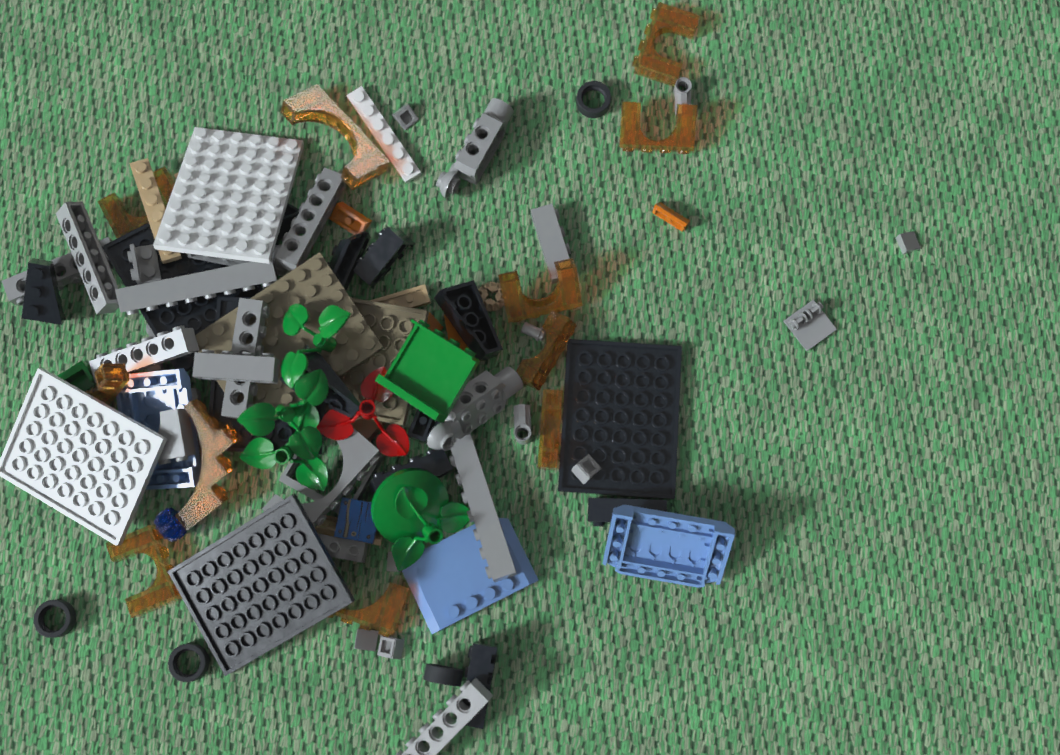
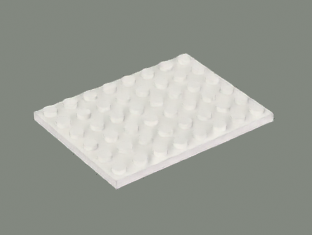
[153,127,304,264]
[0,368,167,546]

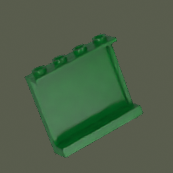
[375,319,480,423]

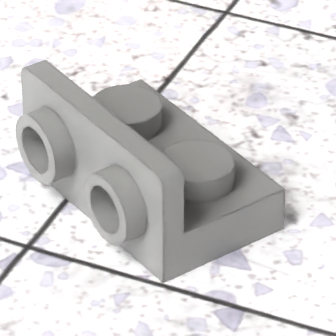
[127,244,162,285]

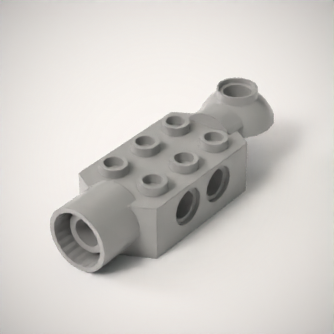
[436,98,514,199]
[427,367,523,451]

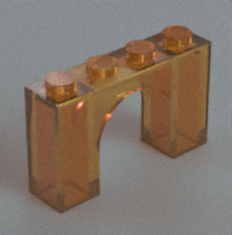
[632,2,700,87]
[619,101,698,154]
[98,166,175,238]
[498,258,582,323]
[105,525,182,618]

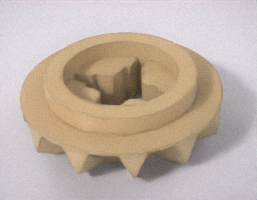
[478,281,507,311]

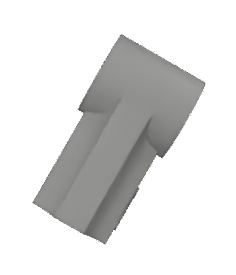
[673,77,692,117]
[513,404,532,445]

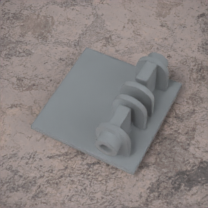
[783,299,837,351]

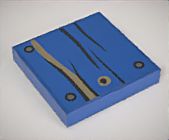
[334,497,377,544]

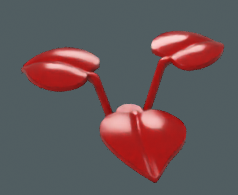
[317,367,410,457]

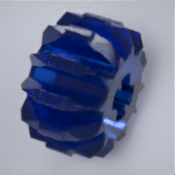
[154,507,188,542]

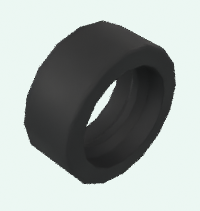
[576,81,611,119]
[33,600,76,638]
[168,643,210,682]
[423,663,464,687]

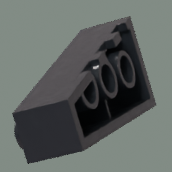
[434,280,503,361]
[368,449,453,497]
[588,498,672,527]
[456,642,498,729]

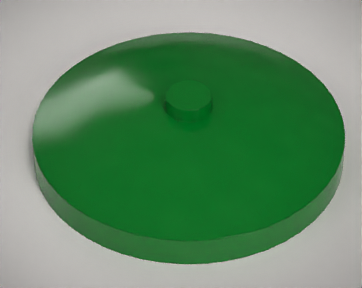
[371,468,449,543]

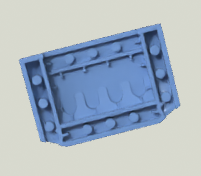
[116,368,202,490]
[603,505,735,588]
[402,518,538,634]

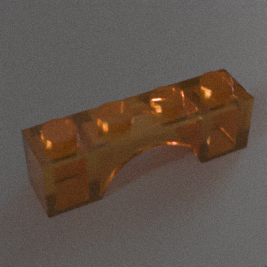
[516,310,577,391]
[84,363,130,405]
[537,389,563,471]

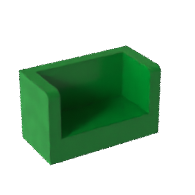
[58,360,98,392]

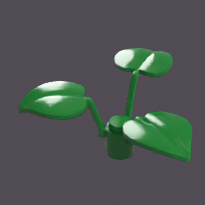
[281,304,352,389]
[237,369,328,460]
[239,399,329,491]
[392,486,470,571]

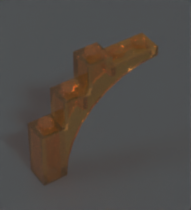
[175,399,239,531]

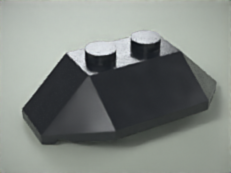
[327,231,371,291]

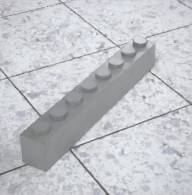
[115,257,278,315]
[450,433,517,583]

